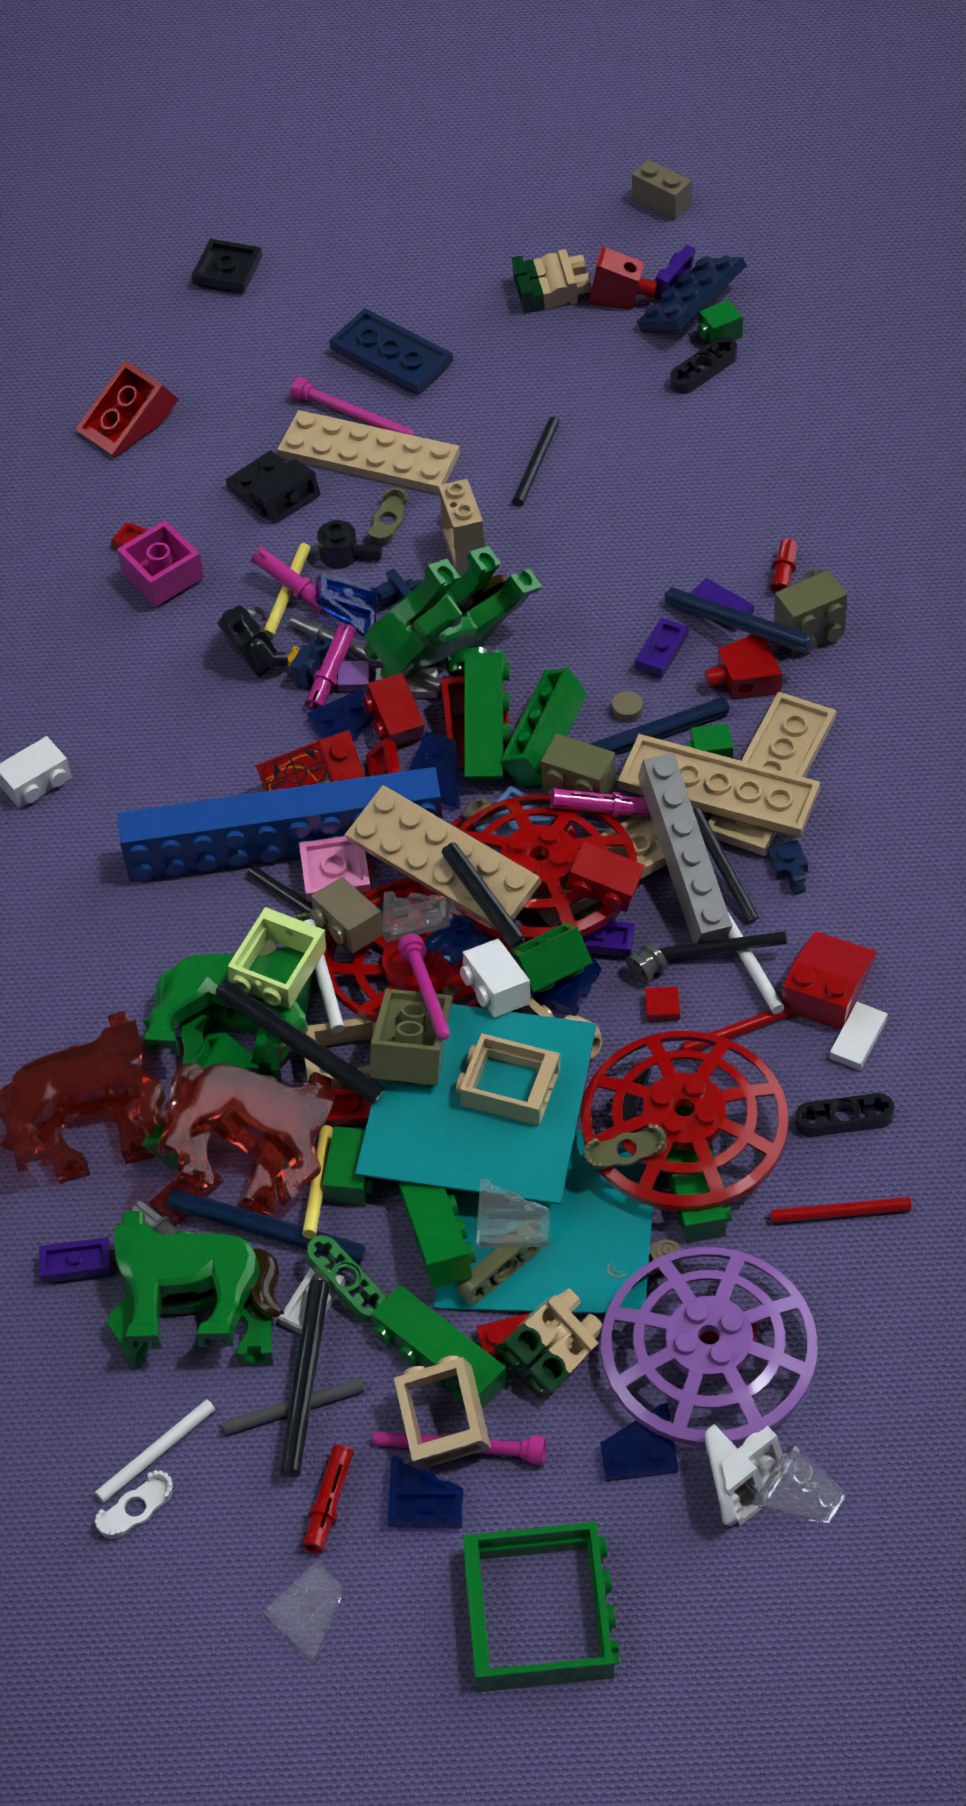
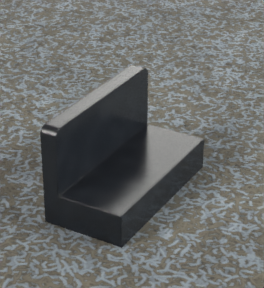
[249,459,321,523]

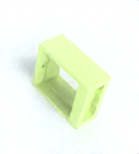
[227,907,326,1009]

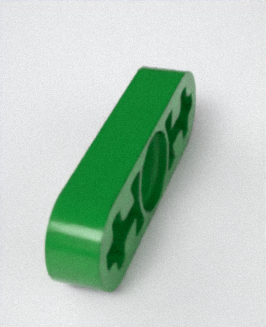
[305,1235,386,1322]

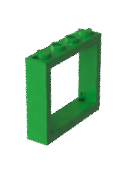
[462,1522,620,1692]

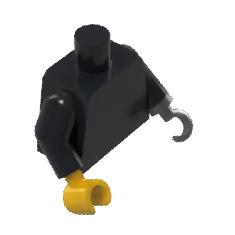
[217,605,301,678]

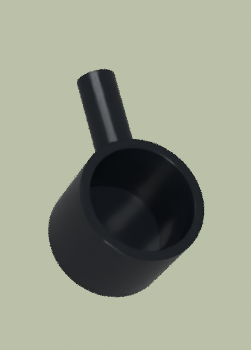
[317,520,383,569]

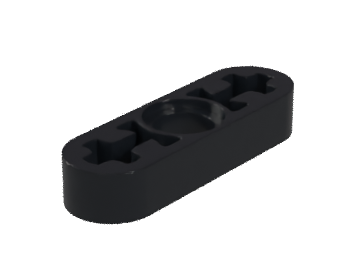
[670,337,737,394]
[795,1093,894,1137]

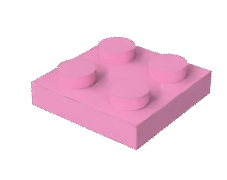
[299,836,371,901]

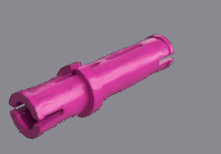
[251,546,332,614]
[305,623,356,711]
[550,788,648,818]

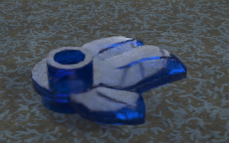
[425,916,489,966]

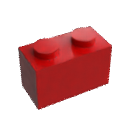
[363,673,425,747]
[565,841,645,913]

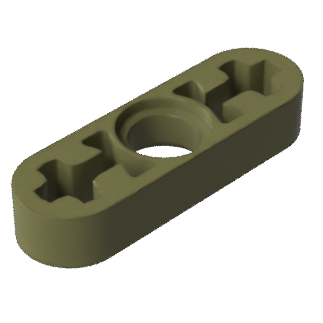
[457,1224,545,1306]

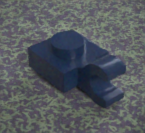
[289,636,332,689]
[767,840,808,894]

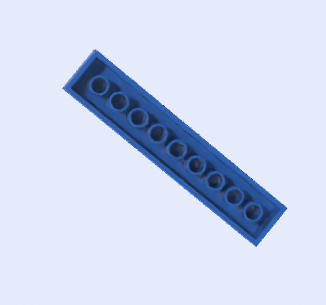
[117,767,443,881]

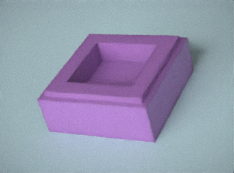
[338,661,370,692]

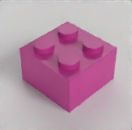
[117,520,204,607]

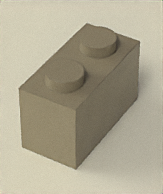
[632,159,692,221]
[311,877,385,953]

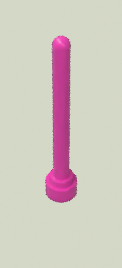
[290,376,414,436]
[398,934,450,1040]
[372,1431,547,1466]

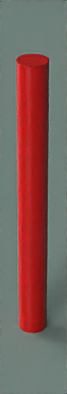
[680,1007,796,1051]
[770,1197,911,1224]

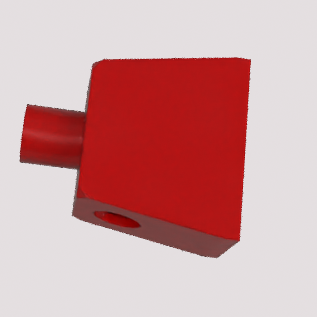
[589,247,657,309]
[704,635,782,700]

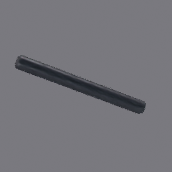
[215,980,384,1104]
[280,1279,329,1478]

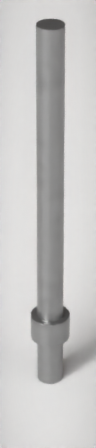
[289,615,442,693]

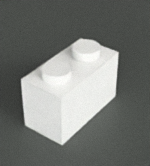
[0,736,72,809]
[460,939,530,1018]

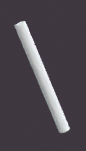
[728,912,784,1014]
[304,919,345,1033]
[94,1399,215,1503]

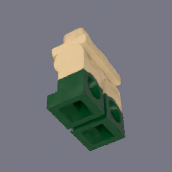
[511,249,591,314]
[493,1289,603,1399]

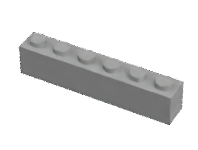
[638,753,732,944]

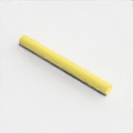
[263,543,311,639]
[302,1125,333,1239]

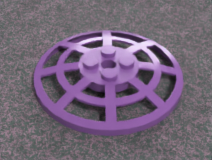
[601,1247,818,1447]

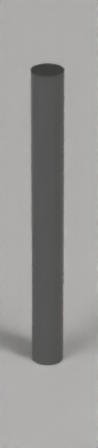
[222,1378,364,1435]

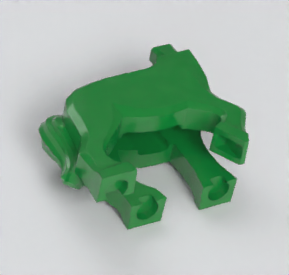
[143,946,315,1083]

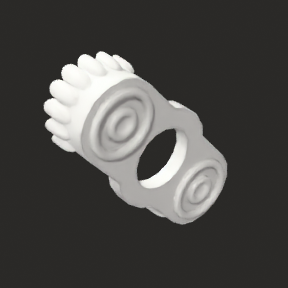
[95,1470,173,1539]

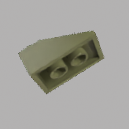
[370,988,453,1085]

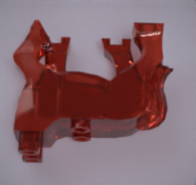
[0,1011,166,1184]
[155,1063,336,1216]

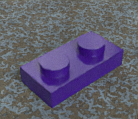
[655,244,696,299]
[635,617,689,677]
[573,917,635,957]
[39,1237,112,1283]

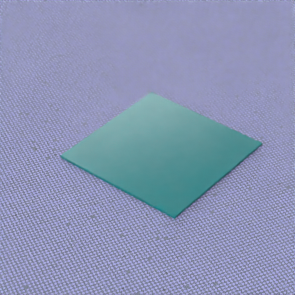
[355,1004,597,1205]
[434,1130,655,1314]

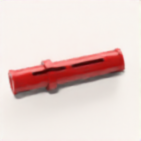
[301,1444,354,1554]

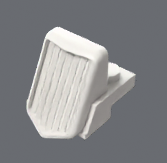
[705,1424,788,1526]

